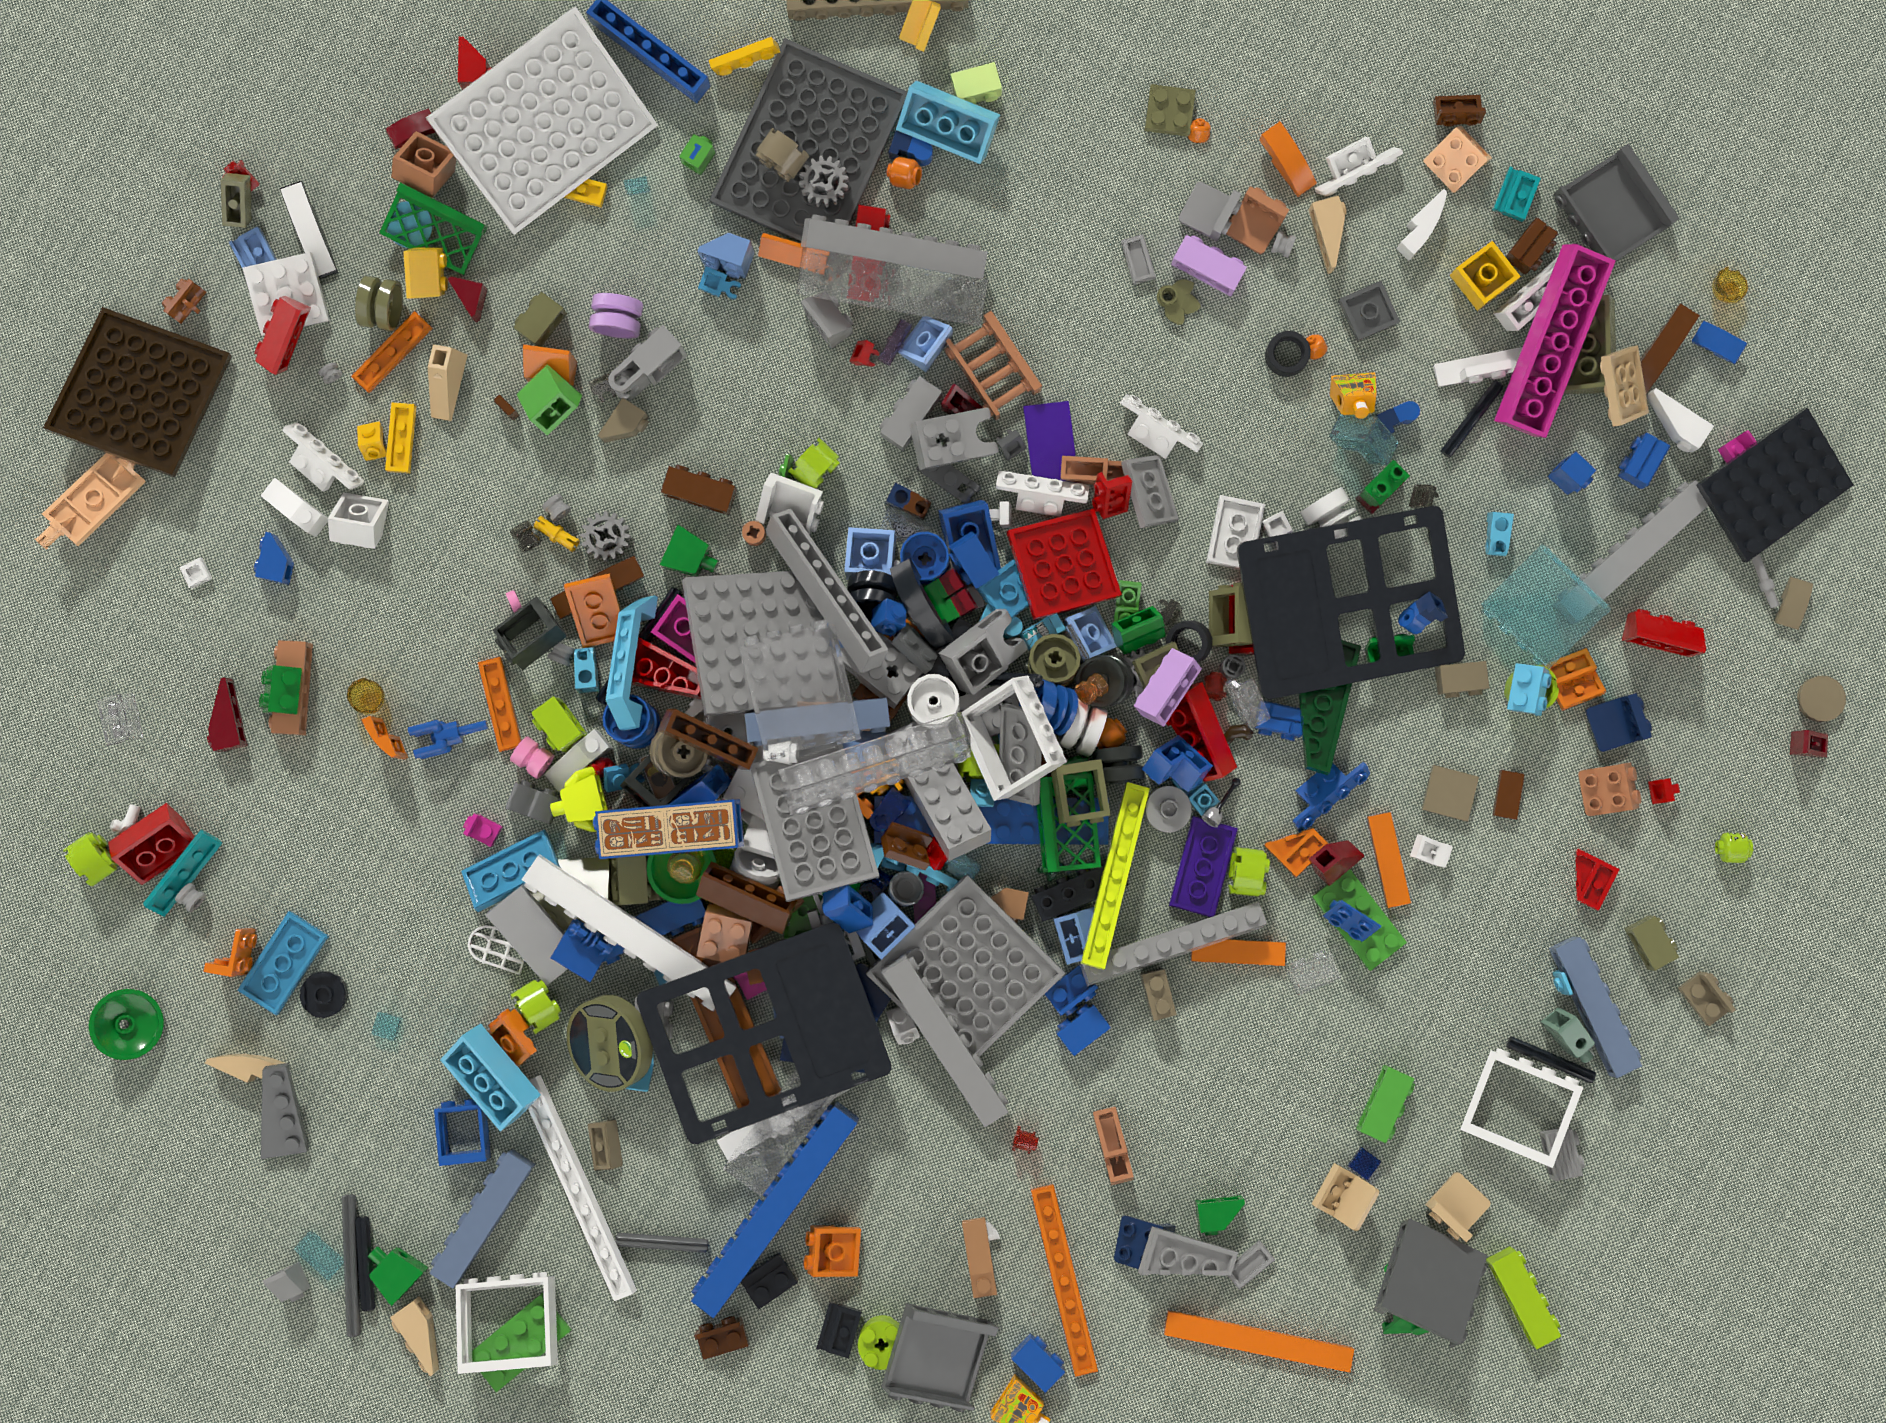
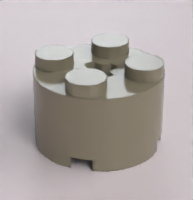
[756,128,809,182]

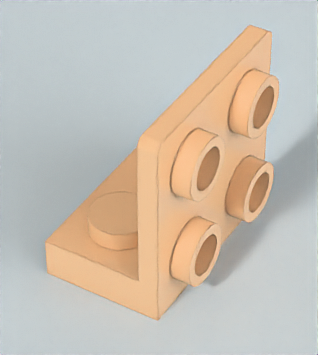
[1423,126,1492,193]

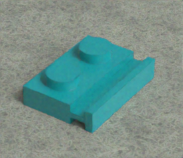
[1492,166,1541,222]

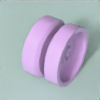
[589,293,643,339]

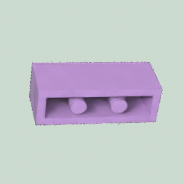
[1171,235,1247,297]
[1134,648,1202,727]

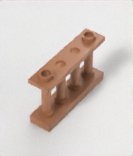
[944,311,1042,421]

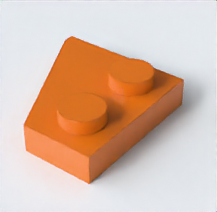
[1264,828,1329,878]

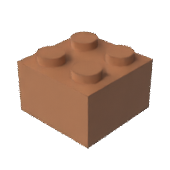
[391,131,456,198]
[697,904,754,962]

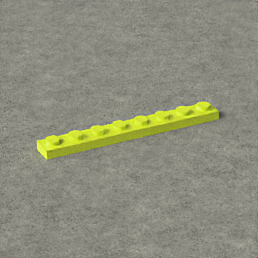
[1081,782,1150,970]

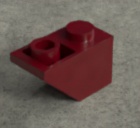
[1309,840,1365,886]

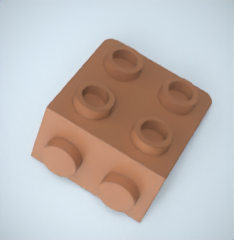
[1226,186,1290,254]
[1578,762,1641,816]

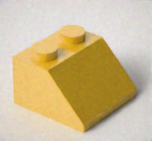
[404,248,448,299]

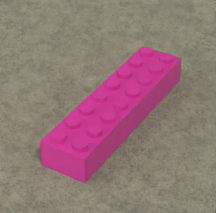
[1494,244,1615,438]

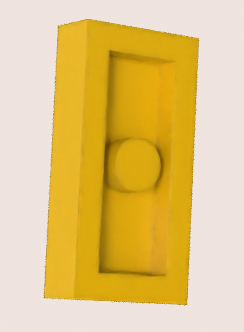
[899,0,941,52]

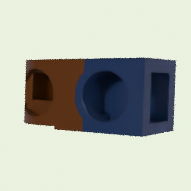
[885,483,932,520]

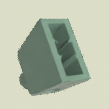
[1541,1007,1595,1063]

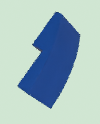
[1692,321,1747,364]

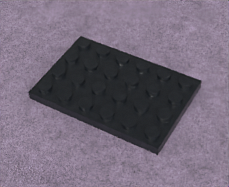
[1696,408,1854,562]

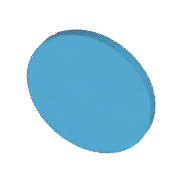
[387,201,433,248]

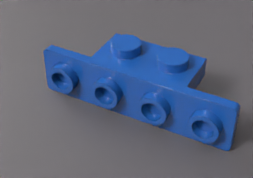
[1293,762,1370,832]

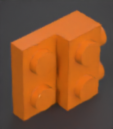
[488,1008,537,1068]
[804,1225,861,1277]

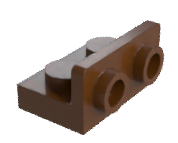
[881,822,933,870]
[694,1316,749,1360]

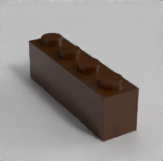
[657,708,759,770]
[696,861,797,934]

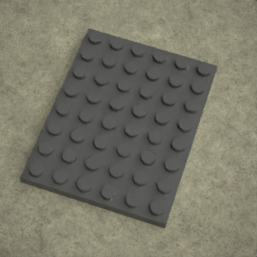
[709,38,908,257]

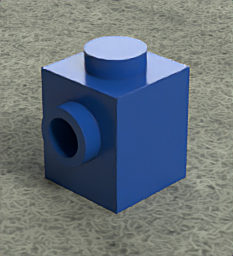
[871,599,907,637]

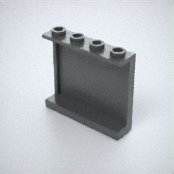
[1553,144,1680,262]
[1374,1218,1487,1347]
[881,1303,998,1412]

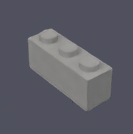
[879,376,942,452]

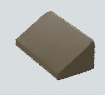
[588,1120,623,1171]

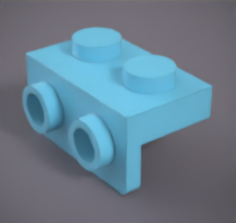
[1507,663,1551,716]

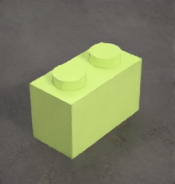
[951,62,1002,104]

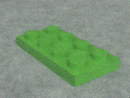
[1311,869,1407,971]
[472,1293,572,1392]

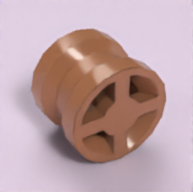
[742,521,766,546]

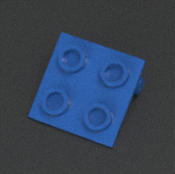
[1323,900,1381,942]
[550,919,613,983]

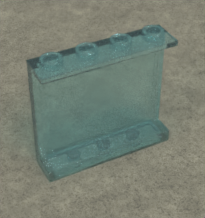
[1481,543,1612,669]

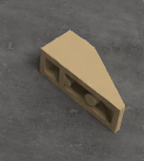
[1308,195,1346,274]

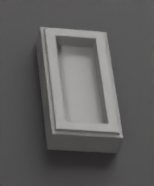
[1121,234,1156,285]
[1228,1240,1275,1290]

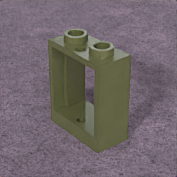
[1209,583,1252,647]
[1051,759,1111,827]

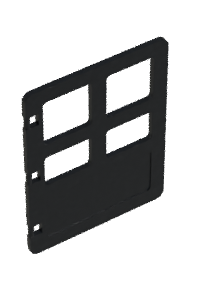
[1237,506,1465,699]
[637,922,892,1144]

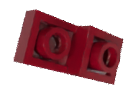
[386,108,436,149]

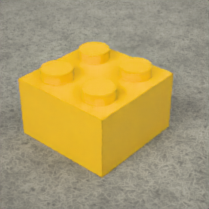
[1449,241,1521,311]

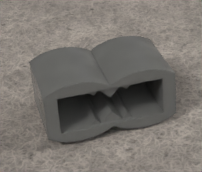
[505,780,561,825]

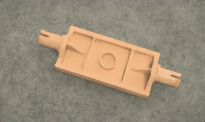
[35,453,146,550]

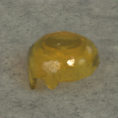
[1711,267,1748,303]
[347,678,385,715]
[667,851,705,884]

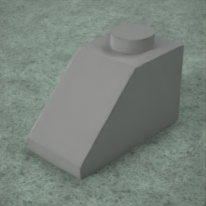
[263,1262,310,1302]

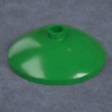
[647,850,717,904]
[88,989,164,1060]

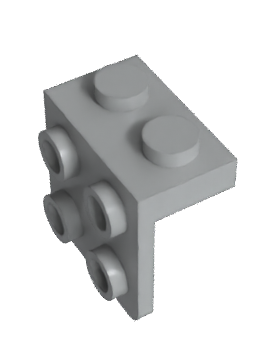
[1179,182,1242,241]

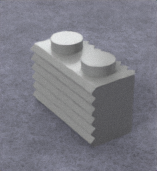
[1539,1127,1585,1181]

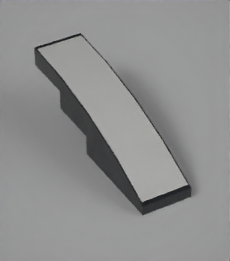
[280,180,339,279]

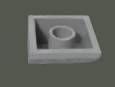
[801,291,853,349]

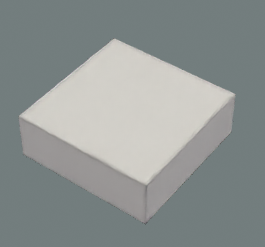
[1262,511,1293,537]
[179,557,213,589]

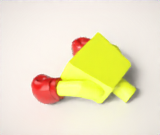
[550,757,615,832]

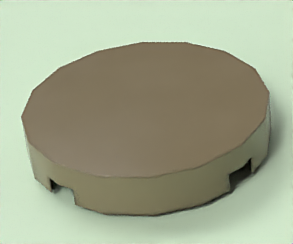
[1797,676,1846,722]

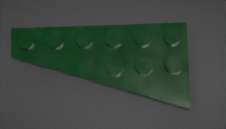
[1299,640,1361,775]

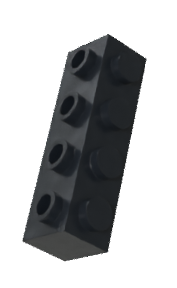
[1031,858,1128,922]

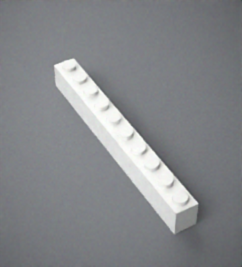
[522,855,736,1011]

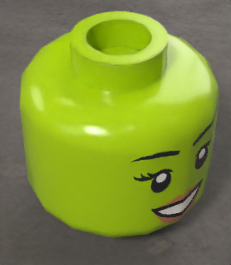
[1715,833,1753,863]

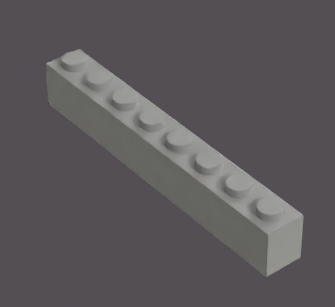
[801,215,988,279]
[1553,480,1708,625]
[765,509,889,673]
[1080,902,1267,986]
[882,953,1009,1127]

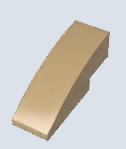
[205,1054,284,1083]

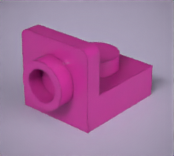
[1718,430,1757,463]
[463,813,503,847]
[733,972,767,1000]

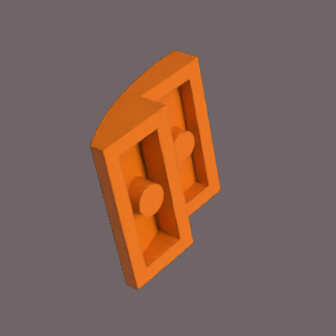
[1544,648,1606,711]
[361,716,408,759]

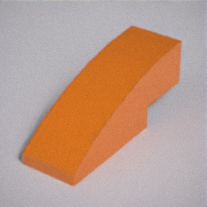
[1259,121,1317,197]

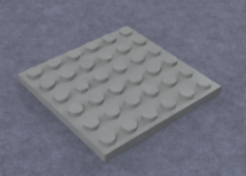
[682,571,841,716]
[866,874,1065,1057]

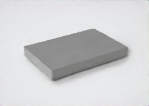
[1121,455,1179,529]

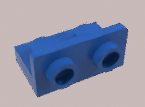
[1045,964,1098,1016]

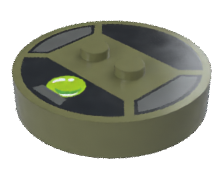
[566,995,653,1092]

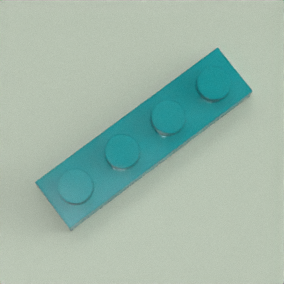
[143,829,222,917]

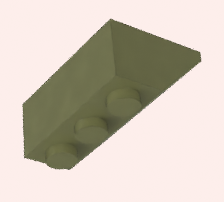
[610,855,651,905]

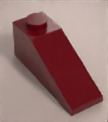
[207,677,248,752]

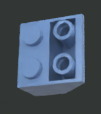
[697,233,755,279]
[856,892,915,960]
[1053,906,1111,965]

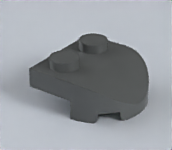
[891,623,938,674]

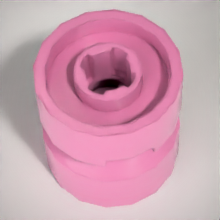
[510,736,555,779]

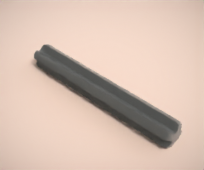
[615,1233,709,1253]

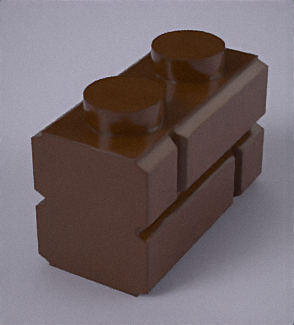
[1506,218,1558,274]

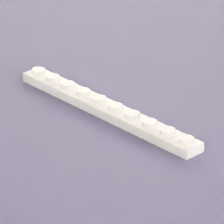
[528,1075,637,1301]

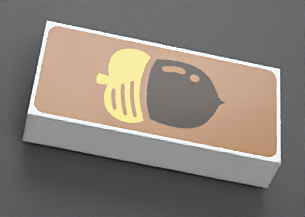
[639,755,679,801]

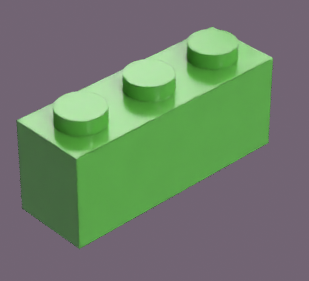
[1356,1065,1415,1143]

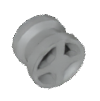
[1271,230,1296,258]
[542,493,572,522]
[547,643,575,666]
[175,883,206,912]

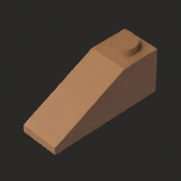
[962,1217,997,1298]

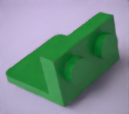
[259,665,302,715]

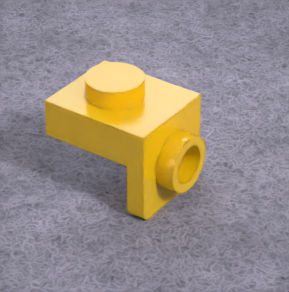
[357,421,387,461]

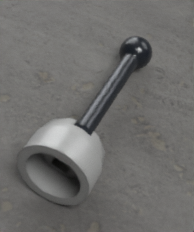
[1202,778,1241,827]

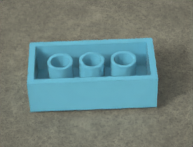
[896,81,1000,164]
[440,1023,541,1132]

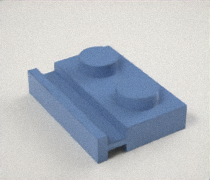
[229,226,277,269]

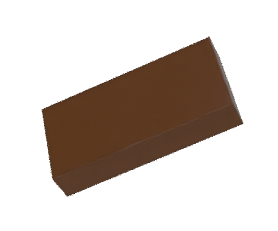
[1492,770,1525,820]

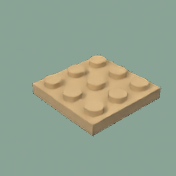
[1600,345,1649,426]

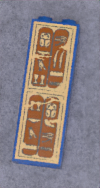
[593,799,744,859]

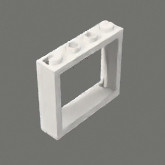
[957,676,1067,801]
[1460,1048,1583,1168]
[456,1272,558,1374]

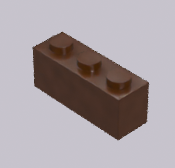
[661,465,737,516]

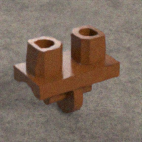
[162,279,206,324]

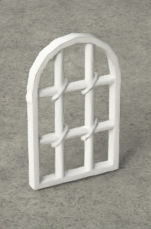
[468,925,525,975]

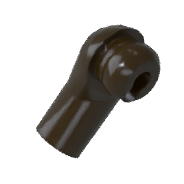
[1224,724,1254,746]

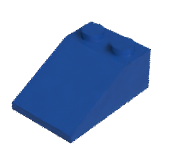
[938,500,1001,580]

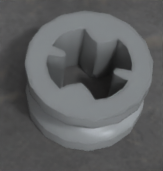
[318,363,343,384]

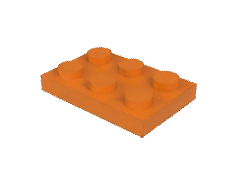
[564,573,621,648]

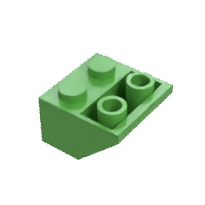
[517,364,582,436]

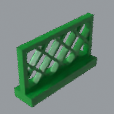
[379,183,488,275]
[1036,773,1101,873]

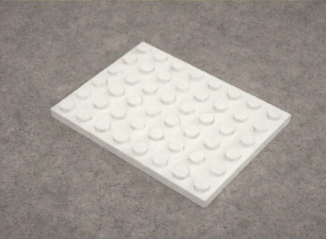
[426,7,658,235]

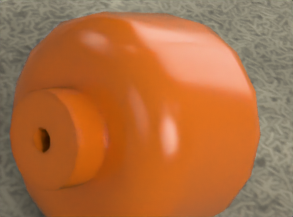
[1188,118,1211,143]
[1306,334,1328,360]

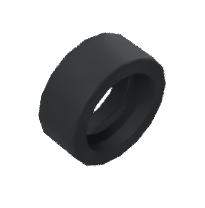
[1265,331,1311,377]
[1166,620,1213,663]

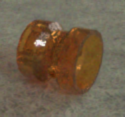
[1075,673,1108,705]

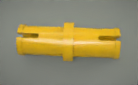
[533,516,580,552]

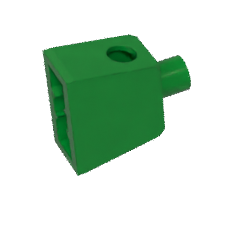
[659,525,719,577]
[368,1246,428,1306]

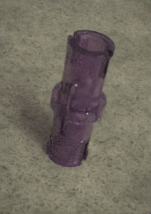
[878,319,913,366]

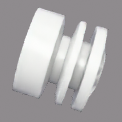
[1300,487,1362,539]

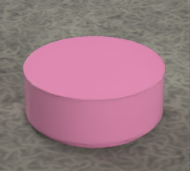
[506,590,522,613]

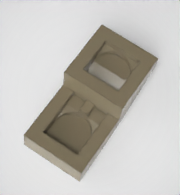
[1774,576,1813,630]

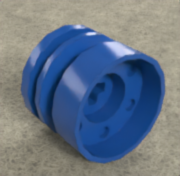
[900,531,949,585]
[1019,679,1078,736]
[603,694,661,749]

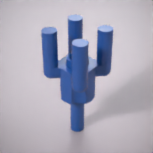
[408,720,488,760]

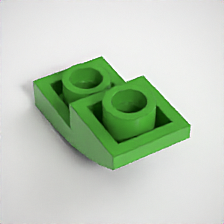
[1113,580,1142,622]

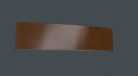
[1640,303,1700,394]
[550,556,644,620]

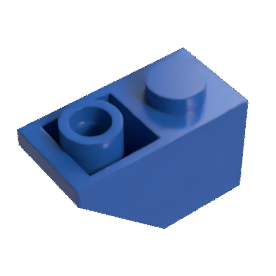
[254,532,294,585]

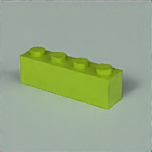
[1486,1246,1561,1350]

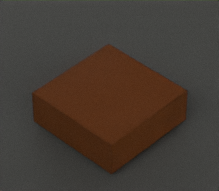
[494,394,520,420]

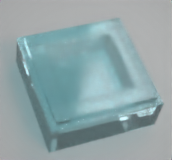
[623,176,651,196]
[371,1011,402,1041]

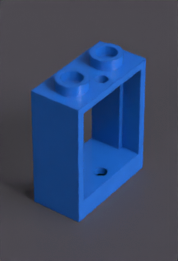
[667,764,732,805]
[434,1099,491,1166]

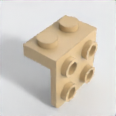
[1312,1163,1379,1231]
[1425,1172,1491,1243]

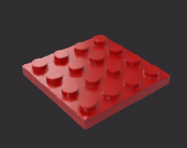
[1006,509,1122,620]

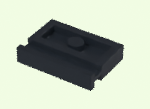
[740,1253,798,1310]
[816,1301,862,1359]

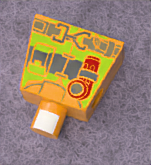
[1330,372,1376,419]
[990,1374,1050,1423]

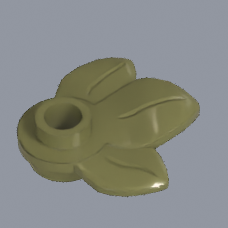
[1156,279,1201,325]

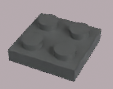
[1338,281,1400,342]

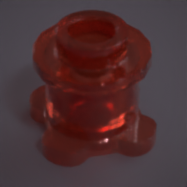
[1204,672,1227,701]
[1012,1126,1039,1154]

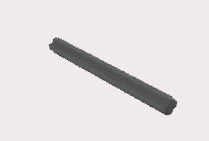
[341,1194,361,1337]

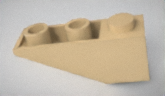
[428,344,468,421]
[390,1296,439,1377]

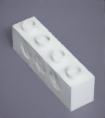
[1493,257,1558,331]

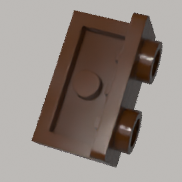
[1433,95,1486,127]

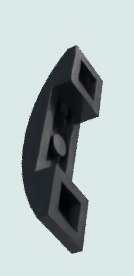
[890,558,956,649]

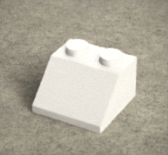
[328,492,389,549]

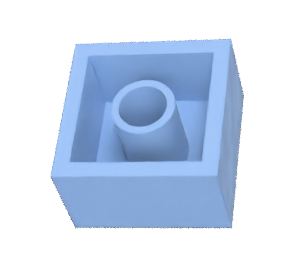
[844,527,896,580]

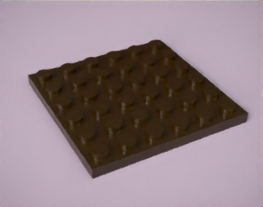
[43,307,232,478]

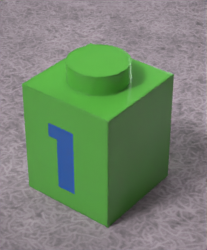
[679,134,715,175]

